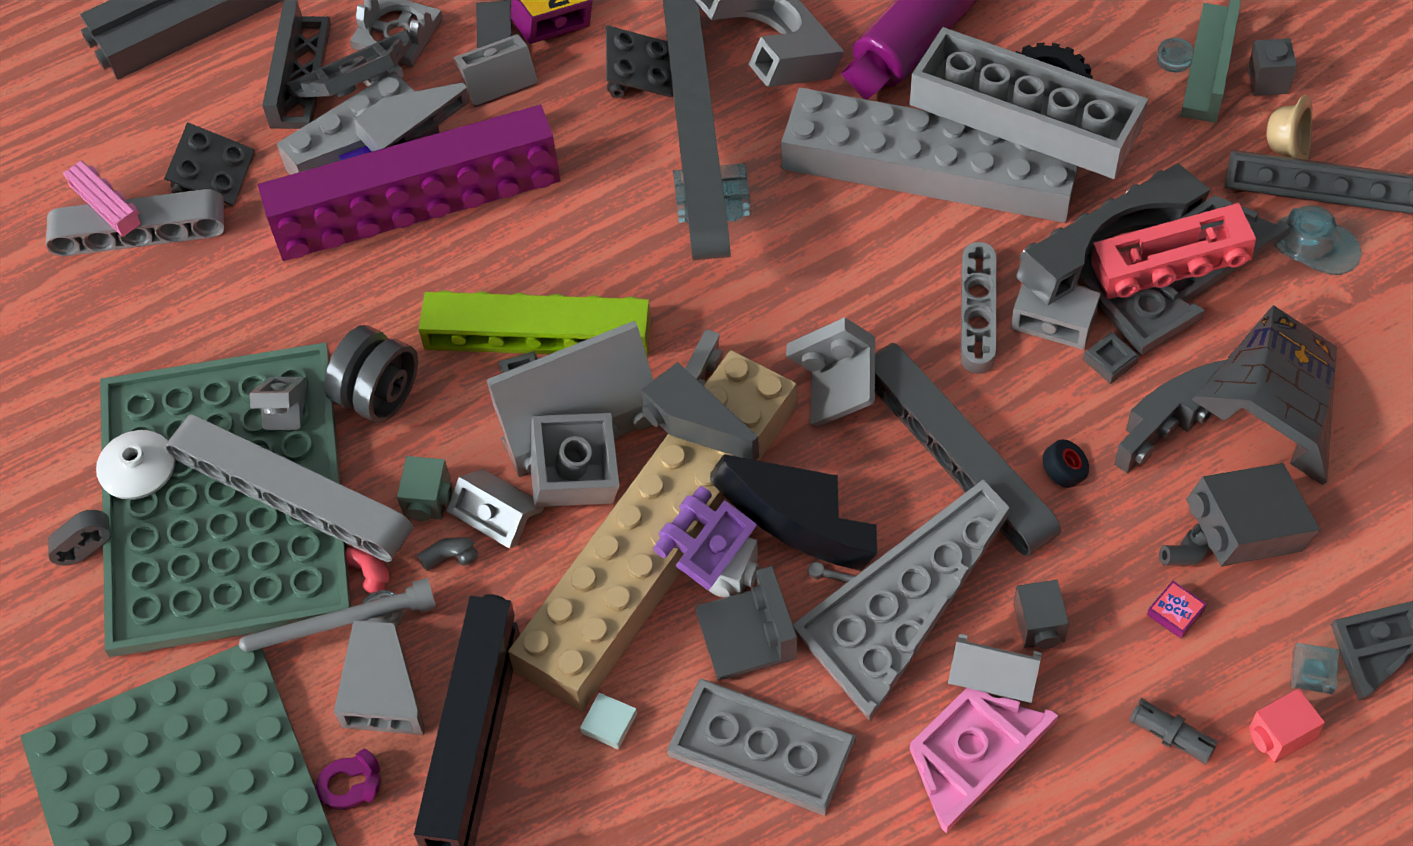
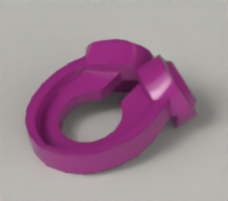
[316,748,382,810]

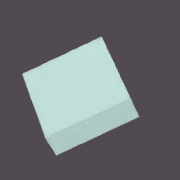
[580,693,637,750]

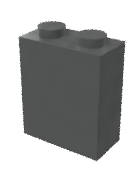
[1186,463,1320,567]

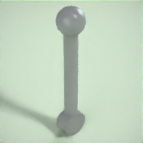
[808,562,855,582]

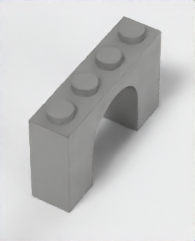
[695,0,844,87]

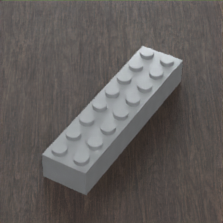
[781,87,1079,223]

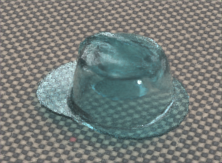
[1275,205,1361,275]

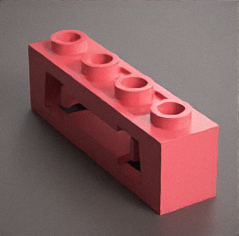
[1091,203,1256,299]

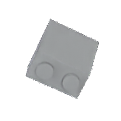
[531,413,620,507]

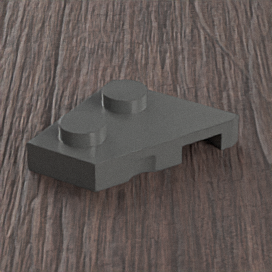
[1330,601,1413,700]

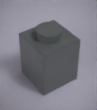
[1247,38,1297,96]
[1013,580,1069,649]

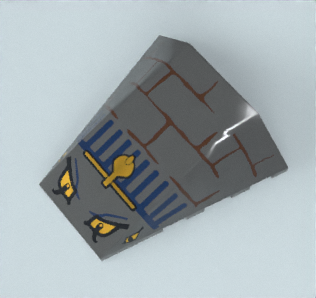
[1191,305,1337,485]

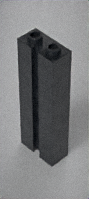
[413,594,520,846]

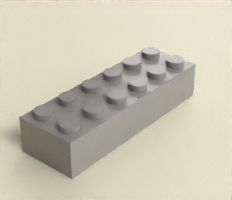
[910,27,1148,179]

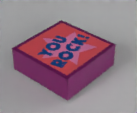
[1147,581,1207,639]

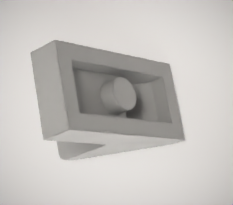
[249,377,307,430]

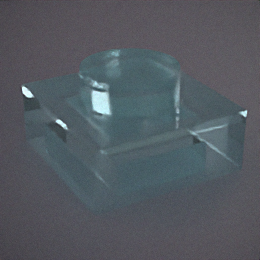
[1290,642,1339,694]

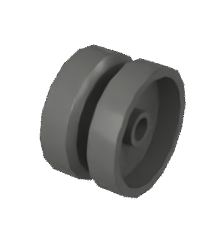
[324,325,418,423]

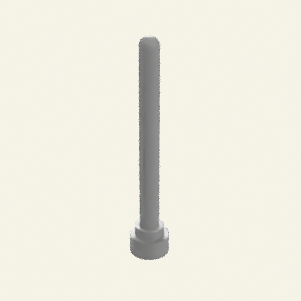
[239,578,436,652]

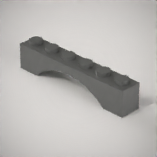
[1016,163,1210,305]

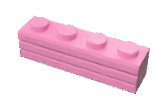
[63,161,141,237]

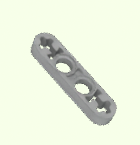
[960,242,996,374]

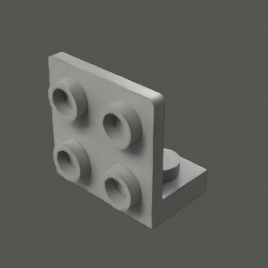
[786,317,875,427]

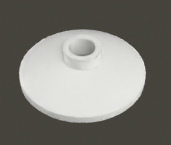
[96,430,175,500]

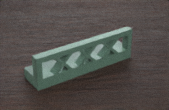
[1180,0,1241,123]

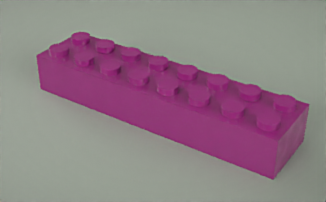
[258,104,561,261]

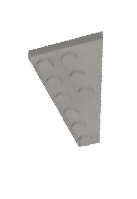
[793,479,1010,721]

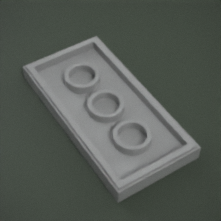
[667,678,856,816]

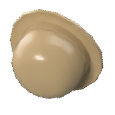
[1266,94,1312,160]

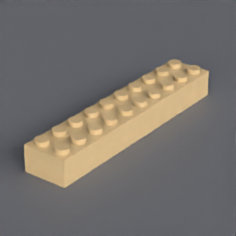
[508,350,797,712]

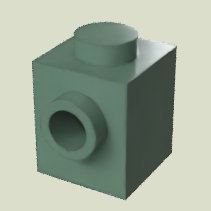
[397,456,453,521]

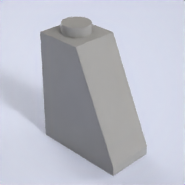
[334,618,425,735]

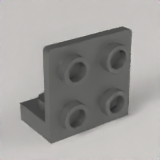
[695,566,797,680]

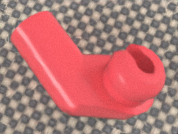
[345,546,390,594]

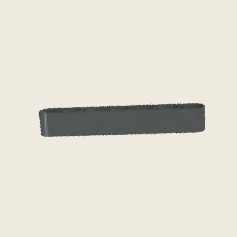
[875,343,1061,556]

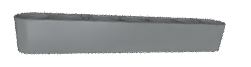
[165,415,413,562]

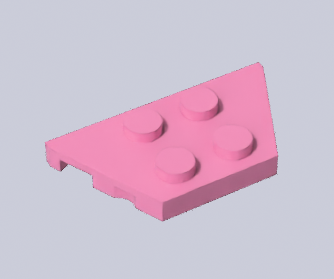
[910,688,1058,833]

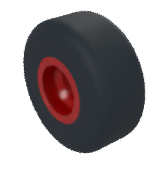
[1043,439,1089,488]

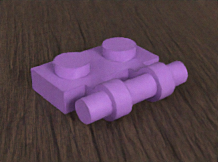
[653,486,757,591]

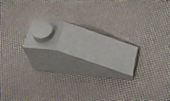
[354,82,468,152]

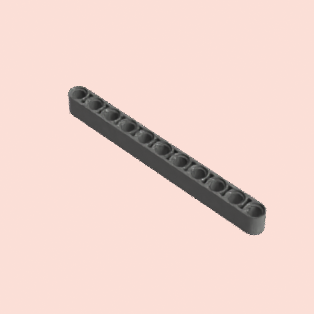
[663,0,731,261]

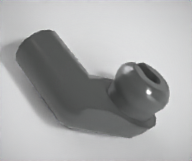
[1159,523,1209,565]
[417,537,478,571]

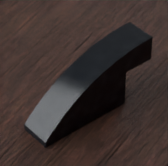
[710,454,877,571]

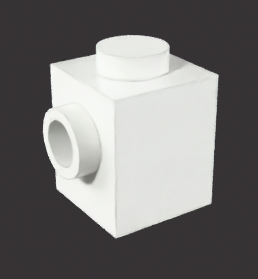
[709,537,759,597]

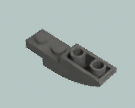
[1114,360,1226,473]

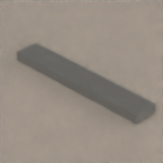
[1224,150,1413,214]

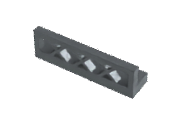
[262,0,331,129]

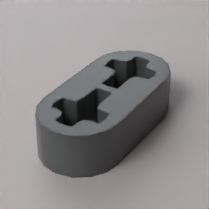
[48,510,110,566]

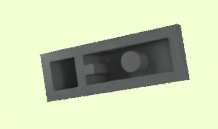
[642,362,759,460]

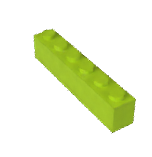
[418,290,651,358]

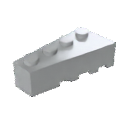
[277,71,440,175]

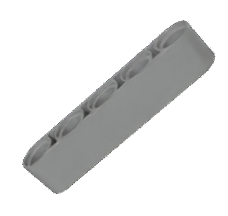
[46,189,224,256]

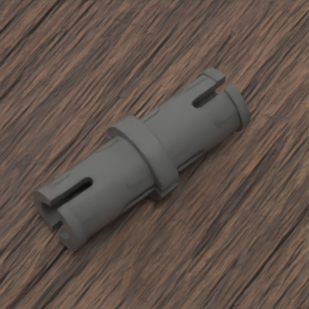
[1129,698,1219,765]

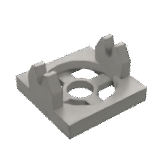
[350,0,443,67]

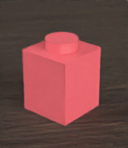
[1249,688,1325,763]

